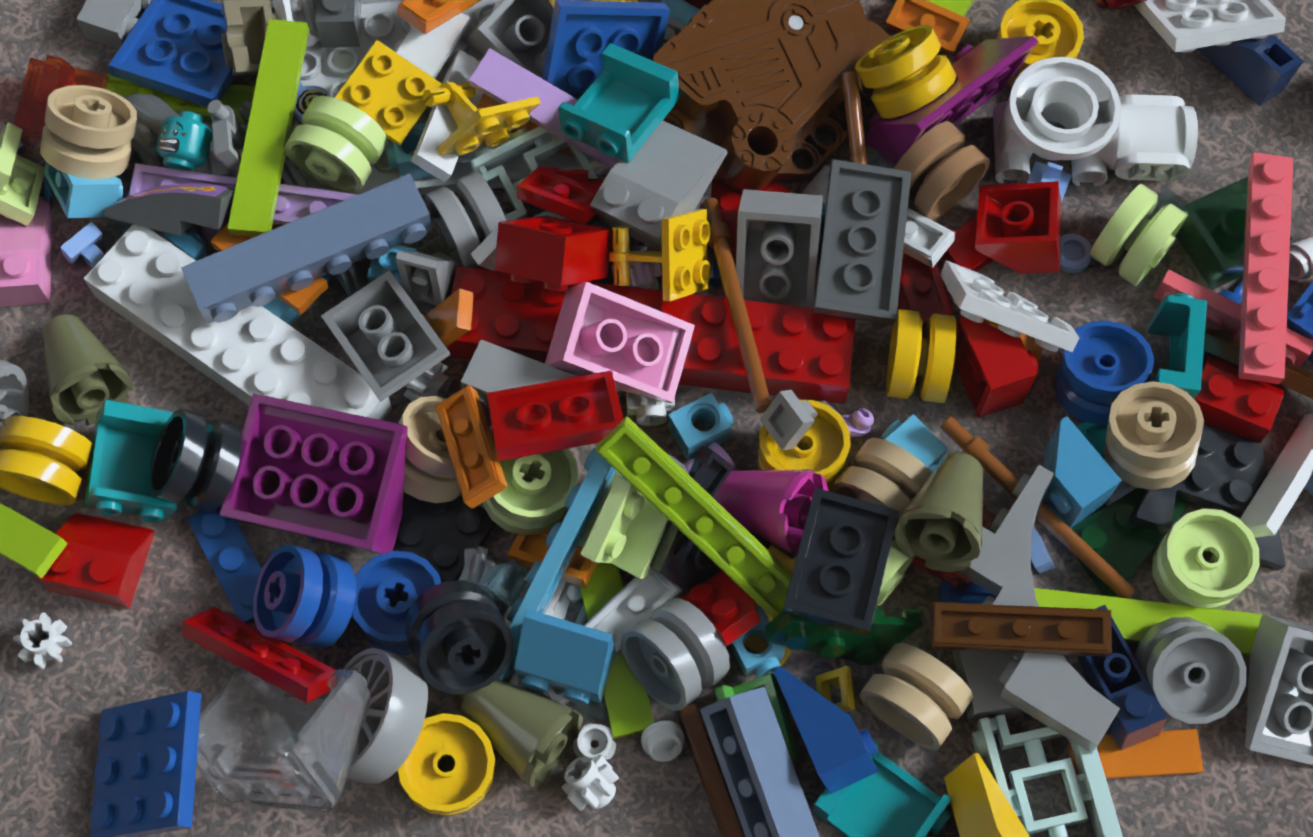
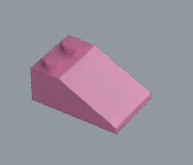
[0,196,53,307]
[545,282,695,403]

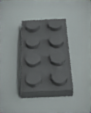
[813,159,911,325]

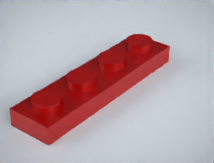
[182,607,339,703]

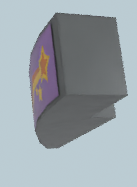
[104,183,235,235]

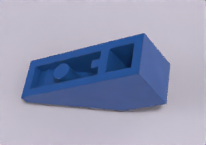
[773,666,878,794]

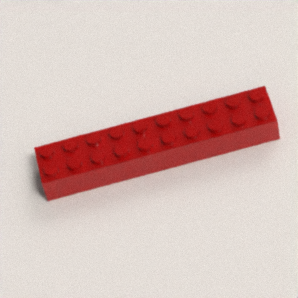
[446,266,856,404]

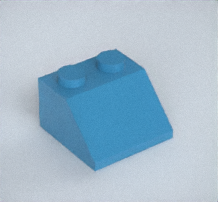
[1042,416,1122,528]
[514,609,616,705]

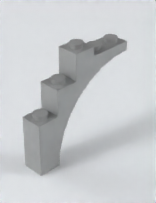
[955,465,1120,753]

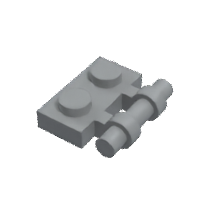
[207,100,247,178]

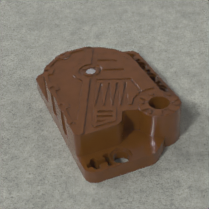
[652,0,891,191]

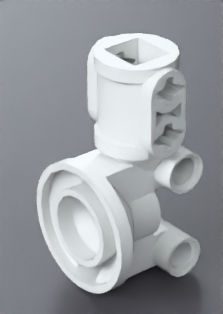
[993,57,1198,186]

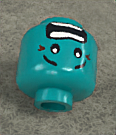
[156,111,213,172]

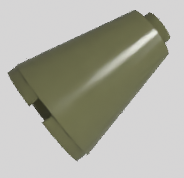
[42,314,133,426]
[894,452,983,572]
[460,679,583,788]

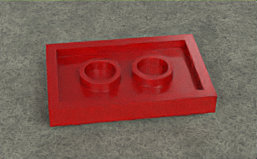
[487,370,623,461]

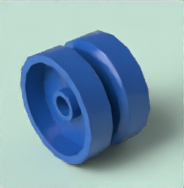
[1054,321,1154,426]
[253,545,356,649]
[352,551,441,656]

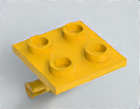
[335,40,442,146]
[423,81,541,155]
[609,209,711,301]

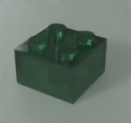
[1176,176,1292,291]

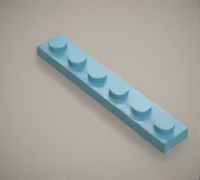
[498,446,616,680]

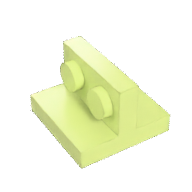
[0,122,45,226]
[578,470,669,579]

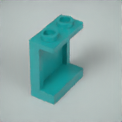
[558,43,680,163]
[1146,293,1207,399]
[84,400,177,523]
[811,740,951,837]

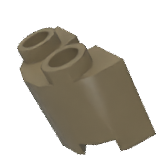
[221,0,278,76]

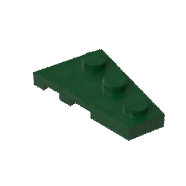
[1071,488,1188,597]
[764,609,922,666]

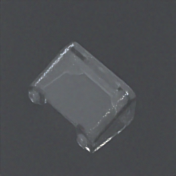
[196,667,370,813]

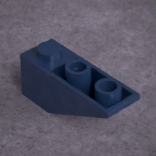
[1196,35,1304,106]
[1078,605,1167,751]

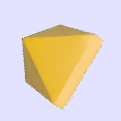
[815,666,855,712]

